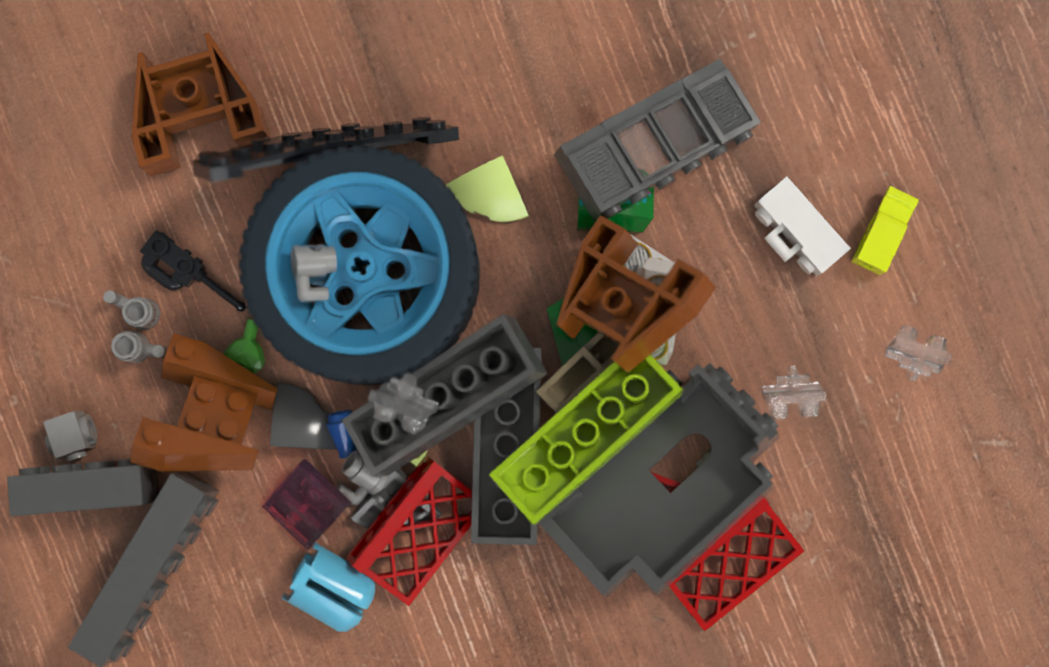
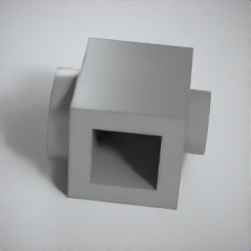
[43,411,98,462]

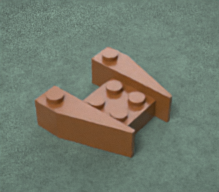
[132,33,271,176]
[556,215,716,373]
[130,333,278,472]

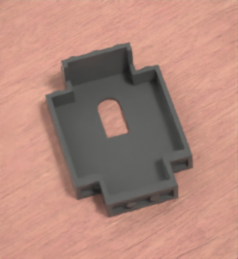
[538,363,779,598]

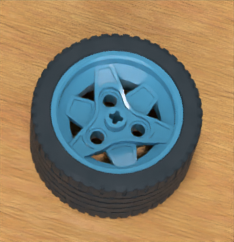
[239,146,480,385]

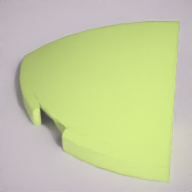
[446,155,529,222]

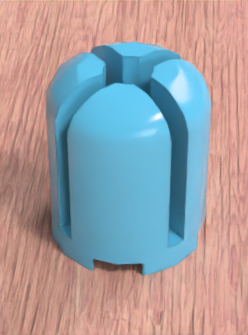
[281,542,375,632]

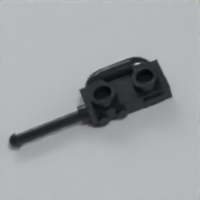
[140,230,246,312]

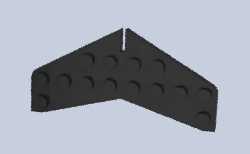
[192,117,459,182]

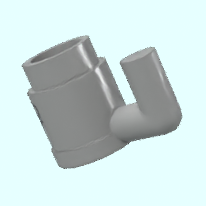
[290,244,337,302]
[103,290,161,330]
[111,331,168,363]
[336,451,389,506]

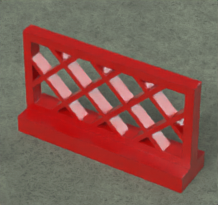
[346,455,472,606]
[669,497,804,632]

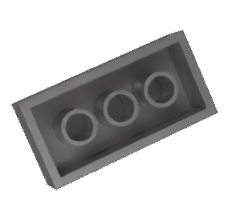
[7,459,159,516]

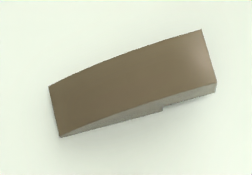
[536,332,620,413]

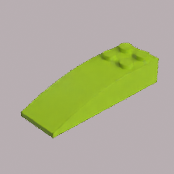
[489,355,683,525]

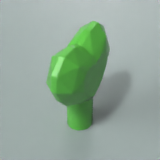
[224,319,265,373]

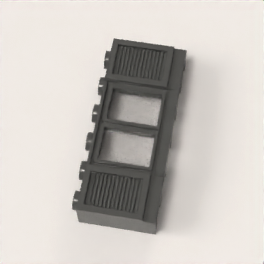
[554,59,761,221]

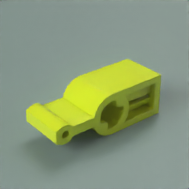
[851,186,919,275]

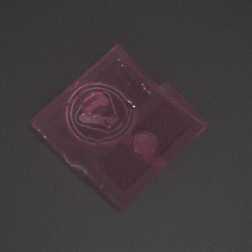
[262,459,352,550]

